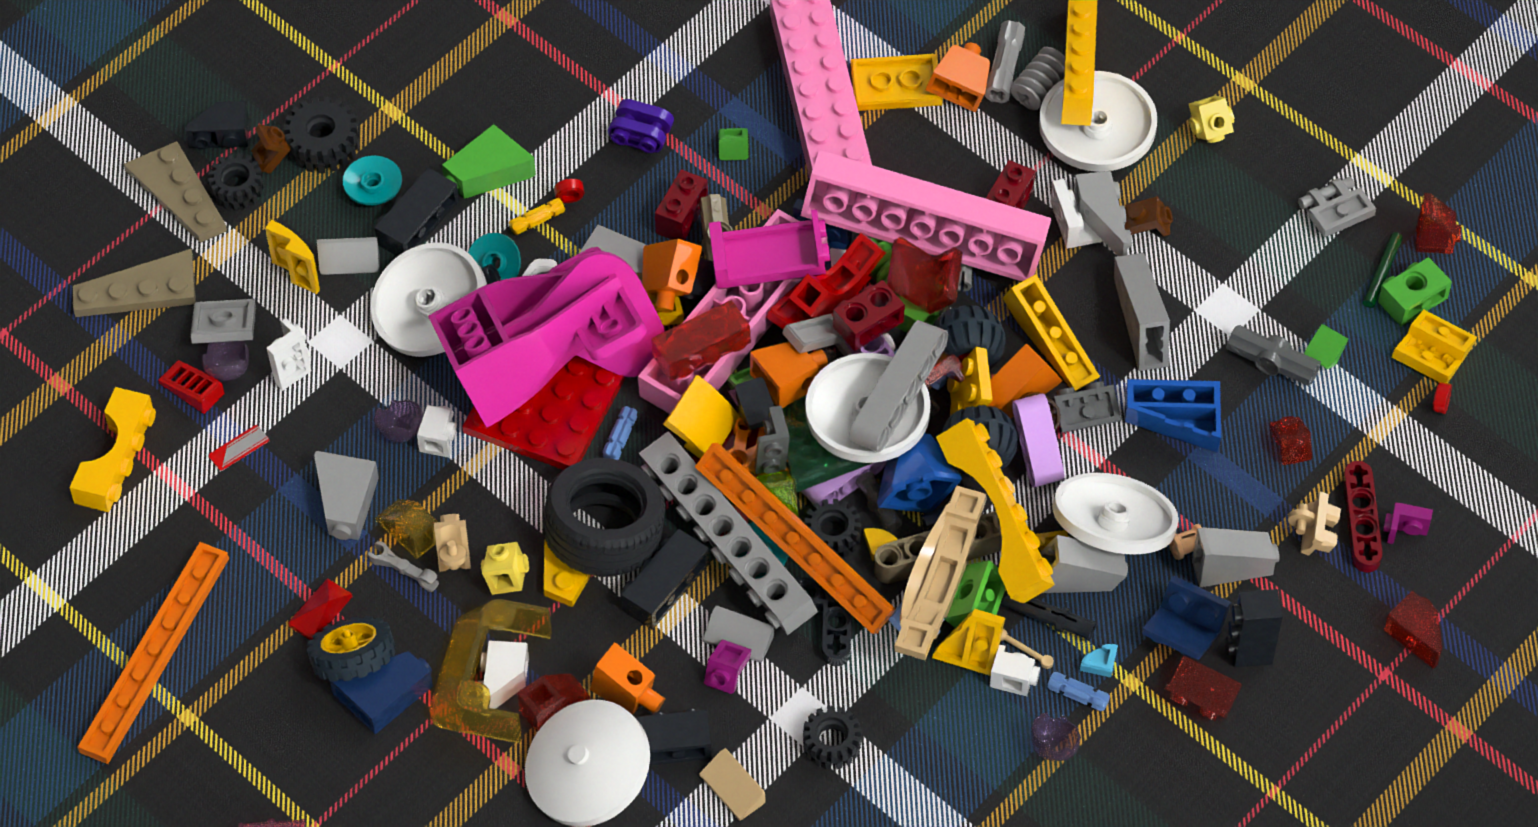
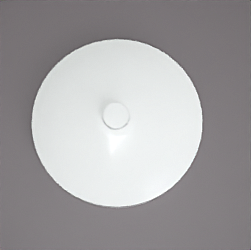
[1039,71,1157,172]
[370,243,487,357]
[806,353,930,463]
[1053,473,1179,554]
[525,700,650,827]

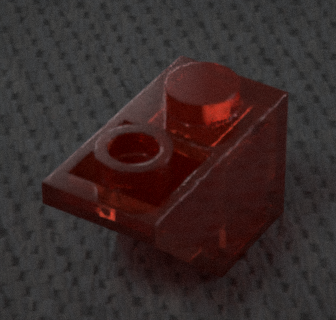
[517,673,590,732]

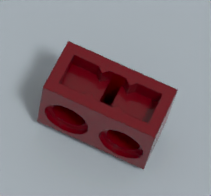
[986,160,1036,210]
[655,169,708,240]
[833,280,905,351]

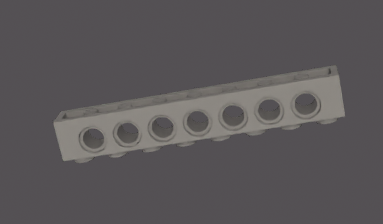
[639,431,818,635]

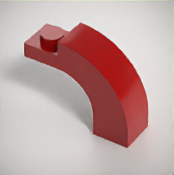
[789,233,886,318]

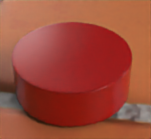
[554,179,585,203]
[1433,382,1452,414]

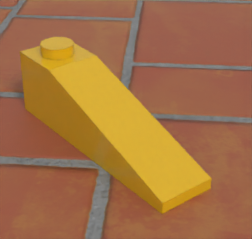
[1003,274,1100,391]

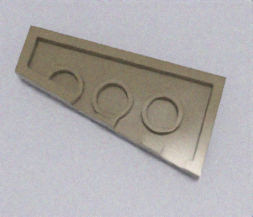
[123,141,227,243]
[73,249,196,317]

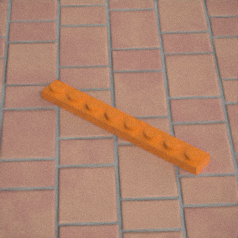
[695,442,896,634]
[78,542,229,764]

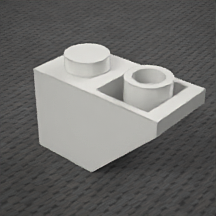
[477,641,529,713]

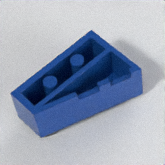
[1125,379,1221,452]

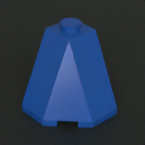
[877,434,962,513]

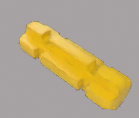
[509,198,565,235]

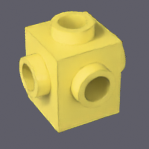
[1189,95,1234,143]
[481,542,529,595]

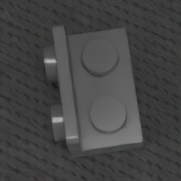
[1051,381,1121,434]
[754,406,790,474]

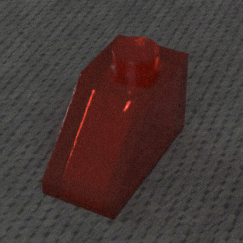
[1416,193,1461,254]
[1384,591,1442,669]

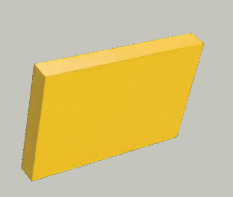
[850,54,943,111]

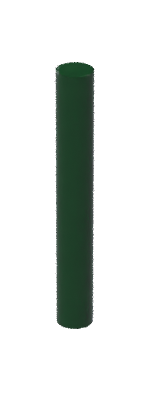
[1363,232,1403,308]

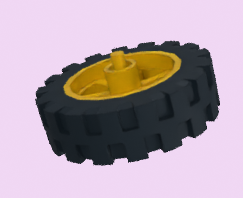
[307,616,396,681]

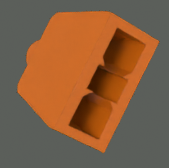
[925,42,990,113]
[642,239,702,313]
[750,342,828,408]
[590,642,665,715]

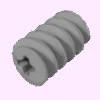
[1010,47,1065,110]

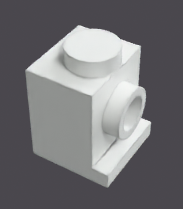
[417,405,457,458]
[990,644,1040,696]

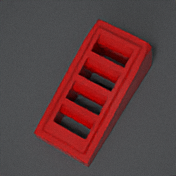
[158,360,225,414]

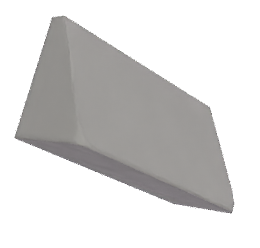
[317,237,380,275]
[703,606,774,663]

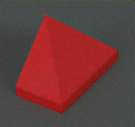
[288,578,353,640]

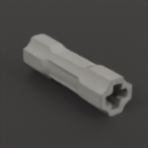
[985,20,1025,104]

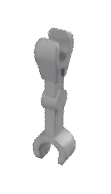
[368,541,439,592]

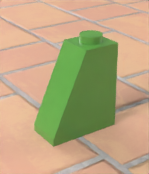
[442,124,536,199]

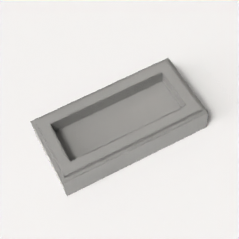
[782,314,845,354]

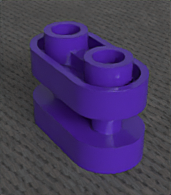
[607,99,674,153]

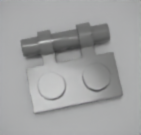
[1298,176,1376,238]

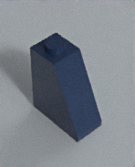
[330,651,433,734]

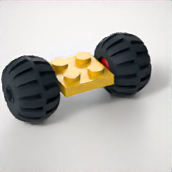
[933,305,1018,475]

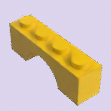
[69,387,156,512]

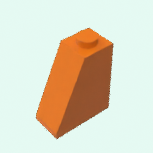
[987,343,1063,419]

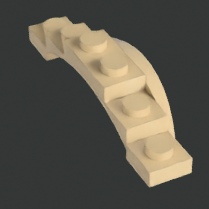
[894,485,987,660]

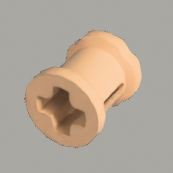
[1169,524,1202,560]

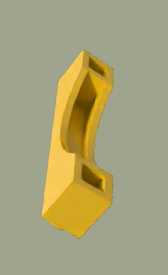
[1061,0,1097,126]
[936,418,1055,604]

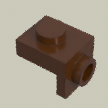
[251,124,291,174]
[1124,196,1173,236]

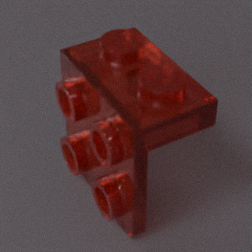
[887,237,963,314]

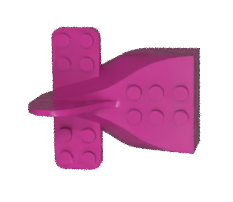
[428,247,666,428]

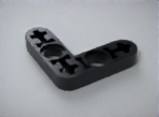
[773,577,852,667]

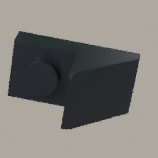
[728,377,774,431]

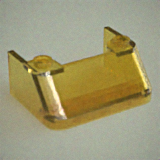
[429,599,552,743]

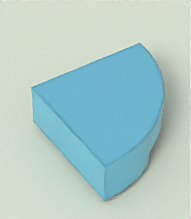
[1080,644,1118,677]

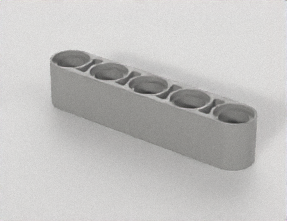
[849,320,948,452]

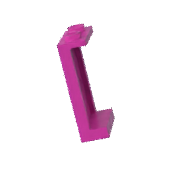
[709,209,830,289]

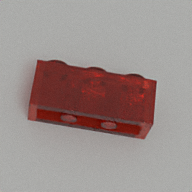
[651,300,751,382]

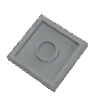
[191,299,256,344]

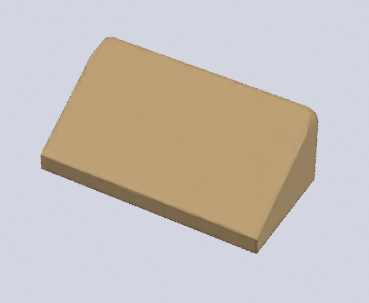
[699,748,765,821]

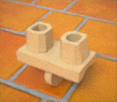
[1288,491,1341,555]
[434,514,471,572]

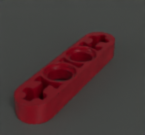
[1343,461,1383,573]

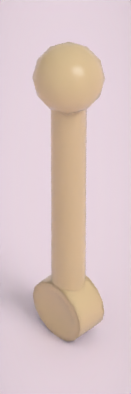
[1000,629,1054,669]

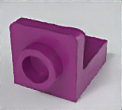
[1383,502,1433,544]
[704,639,752,694]

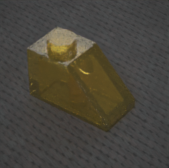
[375,499,438,559]

